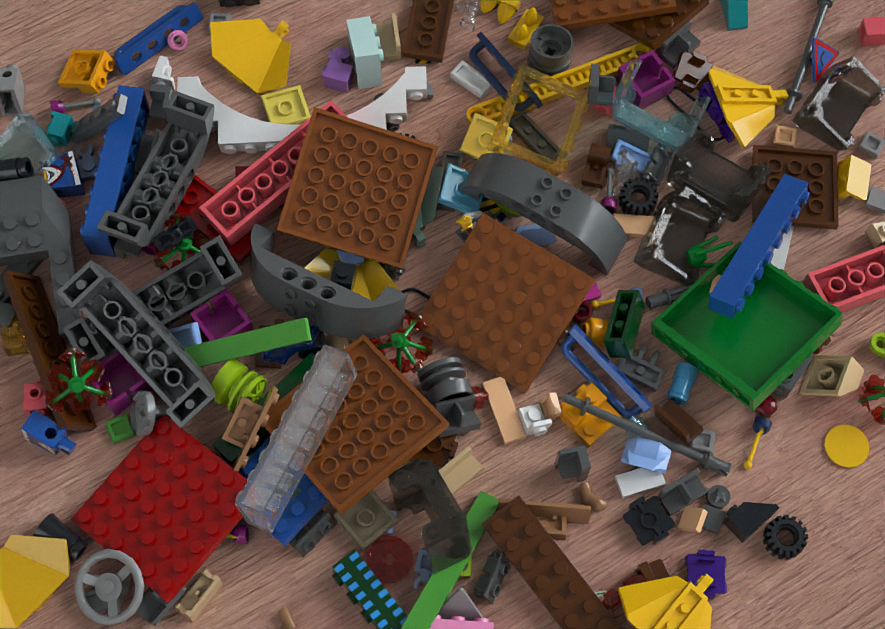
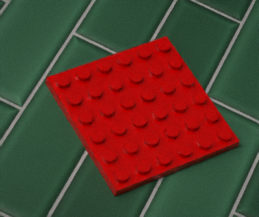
[70,415,263,604]

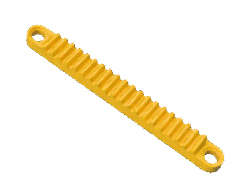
[466,43,652,126]

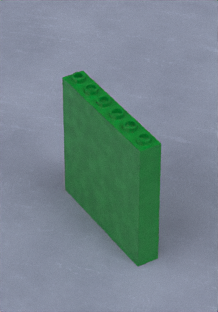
[651,242,843,411]

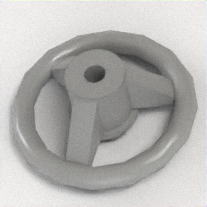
[74,549,144,626]

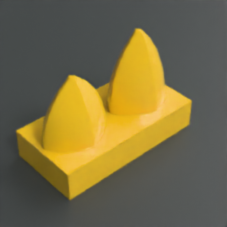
[480,0,521,25]
[507,8,545,50]

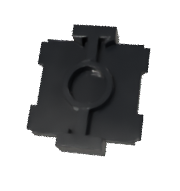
[153,215,198,252]
[622,496,676,546]

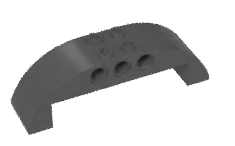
[96,91,215,247]
[459,153,628,275]
[250,223,407,339]
[62,236,243,367]
[57,260,216,428]

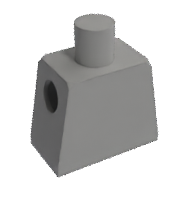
[0,64,25,116]

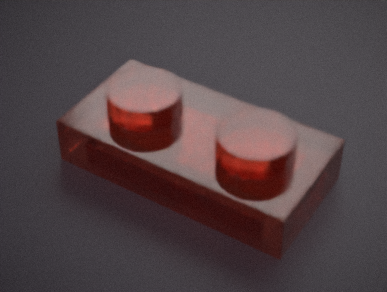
[602,574,647,611]

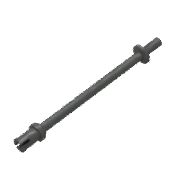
[784,0,834,114]
[562,393,732,477]

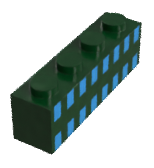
[332,549,407,629]

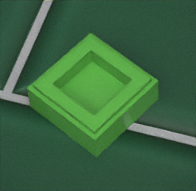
[105,414,135,444]

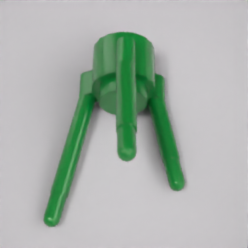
[685,236,733,269]

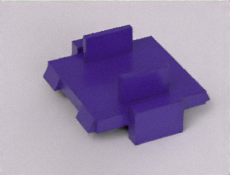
[685,550,727,599]

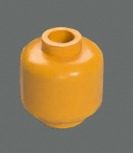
[580,317,609,347]

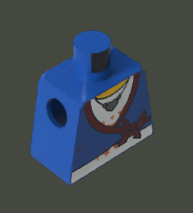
[41,150,85,198]
[21,410,76,455]

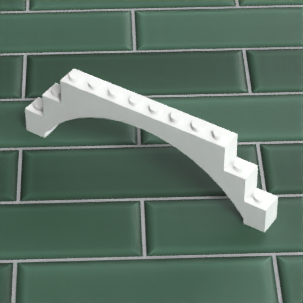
[177,66,427,154]

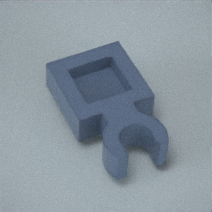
[77,144,100,182]
[414,549,442,591]

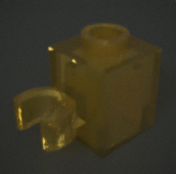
[1,319,30,356]

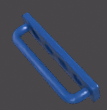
[114,2,203,75]
[562,324,653,418]

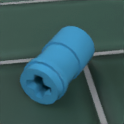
[667,362,699,405]

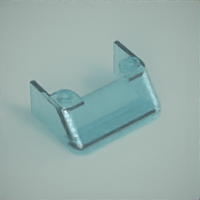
[612,59,711,151]

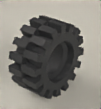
[619,177,659,216]
[763,515,808,560]

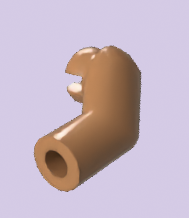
[579,482,607,512]
[278,607,296,629]

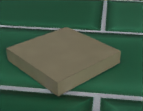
[333,490,399,551]

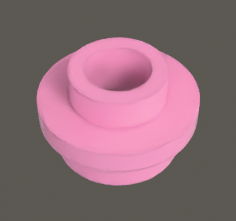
[167,30,188,51]

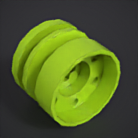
[211,359,267,413]

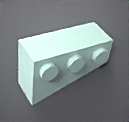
[346,16,384,89]

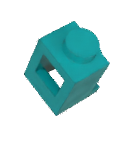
[46,111,74,147]

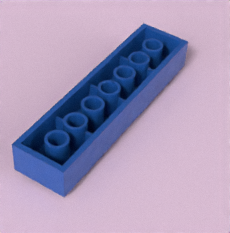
[80,85,150,257]

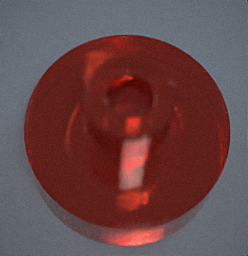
[471,386,489,410]

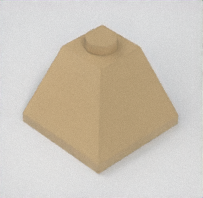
[800,355,864,397]

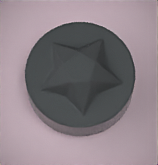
[706,485,731,509]

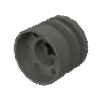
[527,24,574,79]
[417,357,474,407]

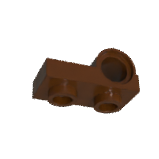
[581,143,612,189]

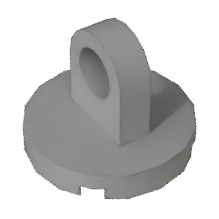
[130,390,171,436]

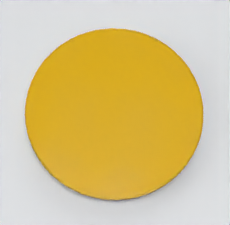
[824,425,869,468]

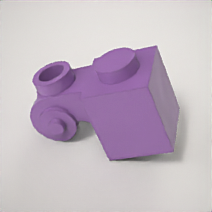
[321,46,354,93]

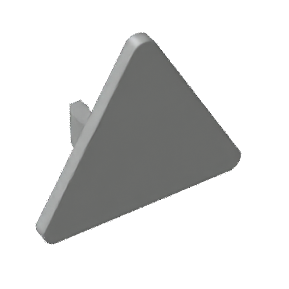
[438,588,484,621]

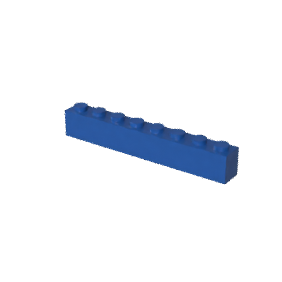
[708,174,810,319]

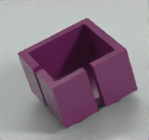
[616,50,676,111]
[190,289,254,342]
[87,350,152,416]

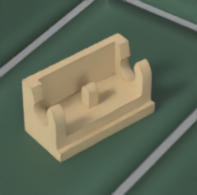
[175,568,223,622]

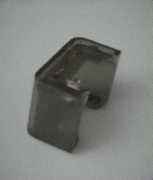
[387,458,472,574]

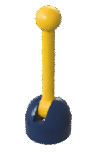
[743,416,772,470]

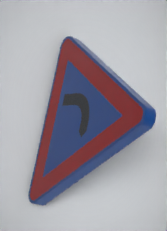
[809,38,839,82]

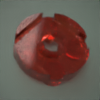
[366,535,413,583]

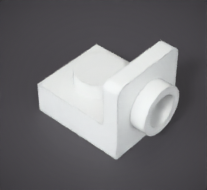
[152,56,175,91]
[517,404,552,436]

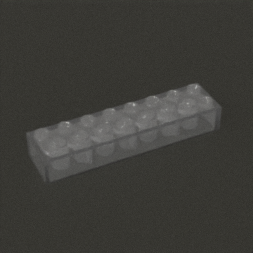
[235,344,358,533]

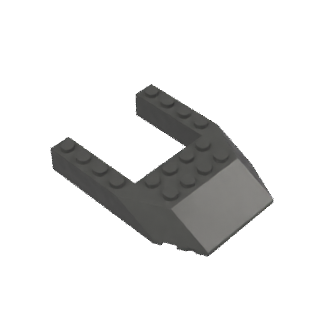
[0,175,84,340]

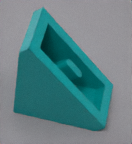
[720,0,748,31]

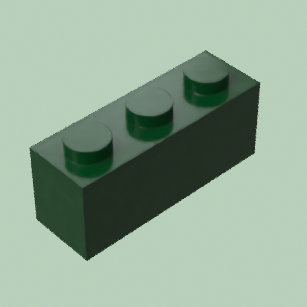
[603,290,645,358]

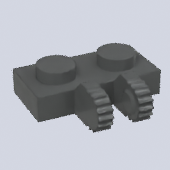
[618,344,666,392]

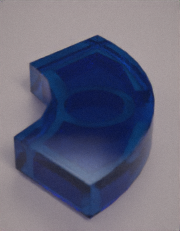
[262,326,320,365]

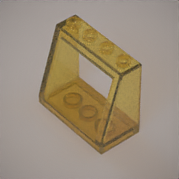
[488,64,589,176]

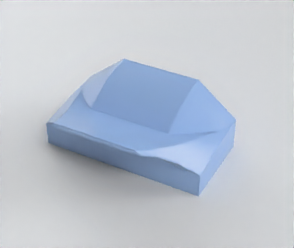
[515,224,556,246]
[621,437,671,474]

